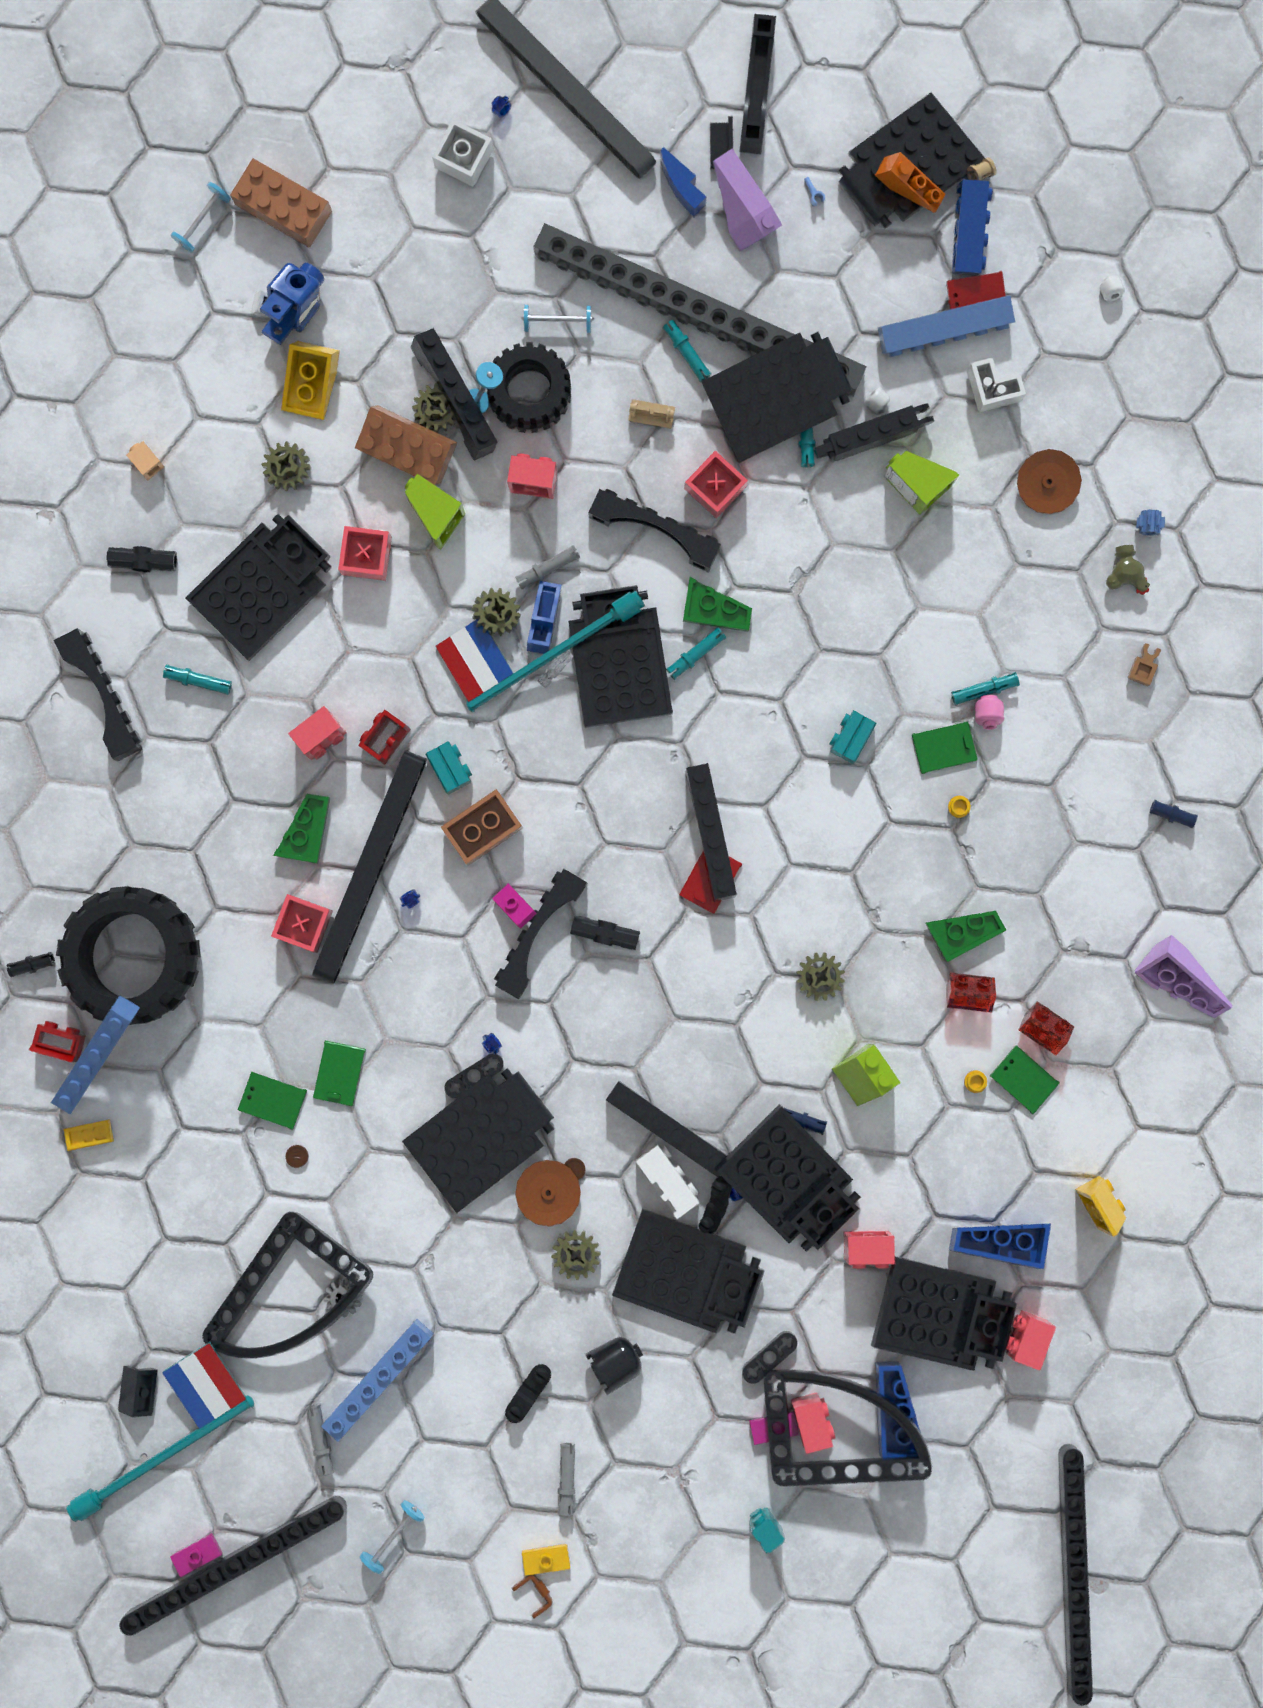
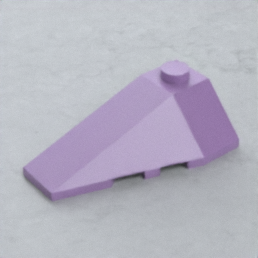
[713,149,782,251]
[1135,935,1232,1018]

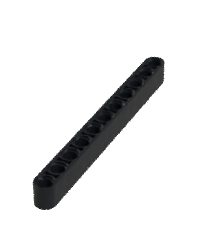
[312,750,427,984]
[1058,1444,1093,1706]
[119,1496,347,1636]

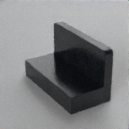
[710,116,733,169]
[118,1366,158,1417]

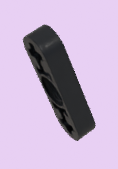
[444,1053,504,1098]
[742,1331,797,1384]

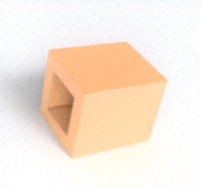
[126,441,165,480]

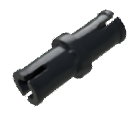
[7,952,55,977]

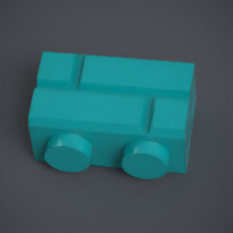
[829,710,877,764]
[425,741,472,795]
[749,1508,785,1553]

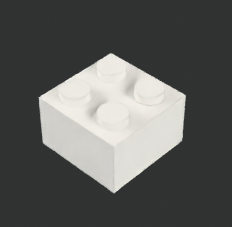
[432,119,494,187]

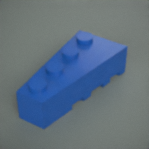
[952,179,992,275]
[949,1223,1051,1269]
[875,1361,921,1458]

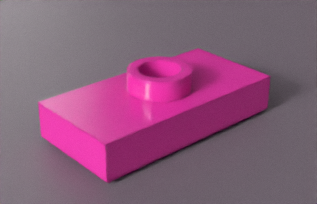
[492,883,537,929]
[749,1411,799,1445]
[170,1533,223,1578]

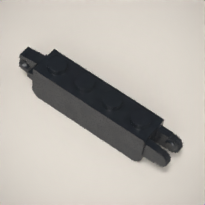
[814,403,935,461]

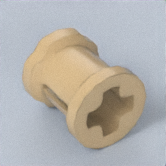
[967,157,996,181]

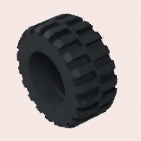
[487,342,571,433]

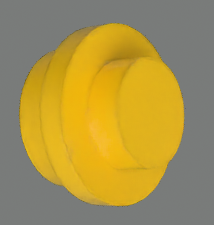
[948,796,971,818]
[964,1070,987,1093]

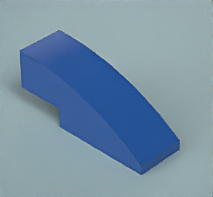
[660,147,706,217]
[527,581,562,654]

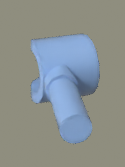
[804,177,825,206]

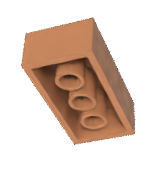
[230,158,332,248]
[355,405,458,485]

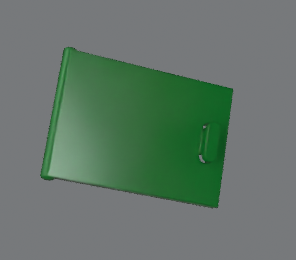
[912,722,978,774]
[313,1040,366,1106]
[990,1045,1060,1114]
[238,1072,307,1130]

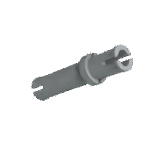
[515,545,580,589]
[306,1404,334,1476]
[557,1443,575,1516]

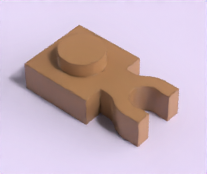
[1127,643,1161,687]

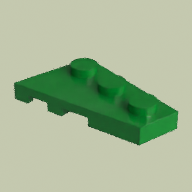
[683,577,752,632]
[273,793,330,864]
[925,911,1006,962]

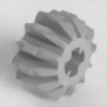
[324,1277,363,1317]

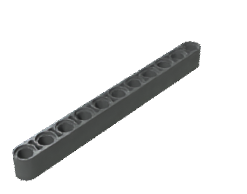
[476,0,656,179]

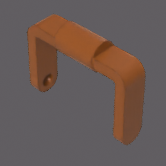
[512,1574,553,1619]

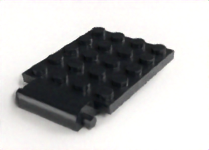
[839,92,985,229]
[701,332,852,463]
[185,514,332,661]
[568,585,673,728]
[402,1068,554,1213]
[715,1104,861,1252]
[612,1208,765,1334]
[871,1256,1017,1371]

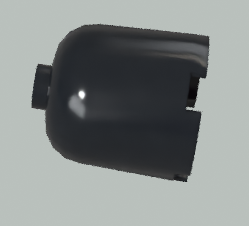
[585,1337,643,1395]

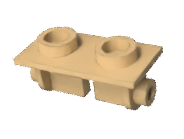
[628,399,675,429]

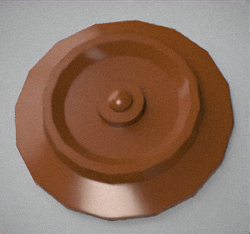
[1017,449,1082,514]
[515,1160,581,1226]

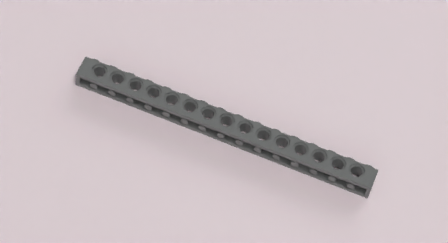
[533,223,867,396]

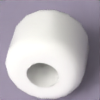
[1100,276,1125,301]
[865,388,890,414]

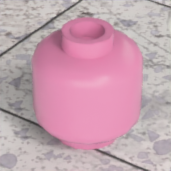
[975,695,1004,730]

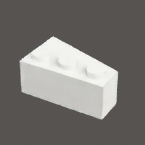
[636,1144,699,1219]

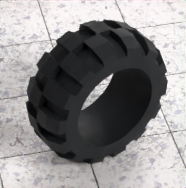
[56,886,201,1025]

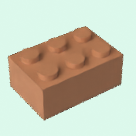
[441,789,523,866]

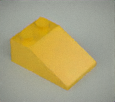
[281,341,340,420]
[1075,1176,1126,1237]

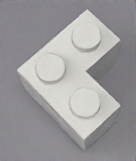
[967,357,1026,413]

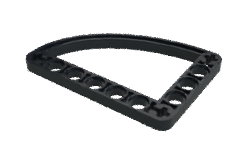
[202,1212,373,1358]
[764,1370,932,1486]

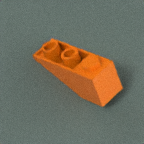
[875,152,945,213]

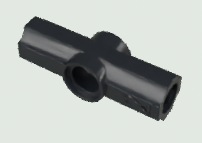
[106,546,178,572]
[570,916,640,950]

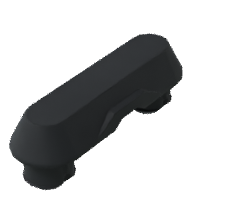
[699,1176,733,1233]
[505,1364,551,1423]

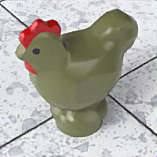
[1106,545,1150,595]

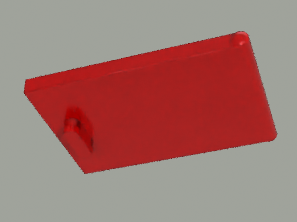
[946,271,1006,309]
[679,851,742,914]

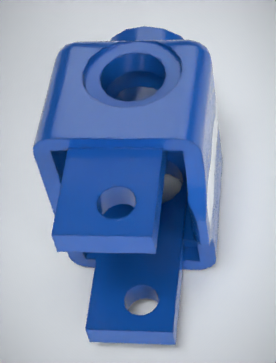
[260,263,325,345]

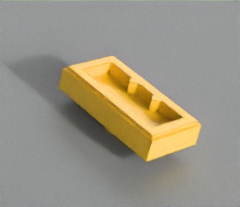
[63,1119,114,1151]
[522,1544,571,1576]

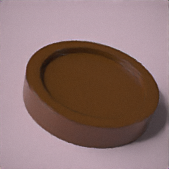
[285,1145,309,1168]
[564,1158,586,1180]

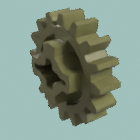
[412,383,456,433]
[262,441,311,491]
[472,588,521,637]
[796,952,845,1001]
[551,1229,601,1280]

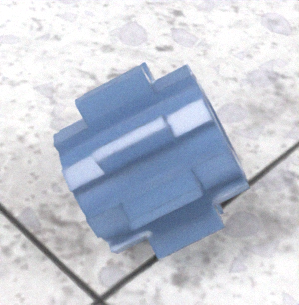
[1136,509,1165,536]

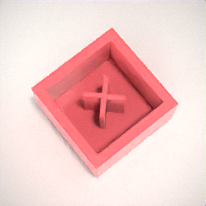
[684,450,748,519]
[507,453,557,499]
[338,526,392,581]
[288,706,347,760]
[271,894,333,953]
[843,1231,895,1269]
[1006,1310,1056,1371]
[791,1392,835,1454]

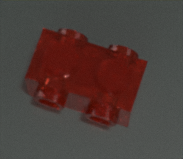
[946,973,996,1013]
[1018,1001,1075,1055]

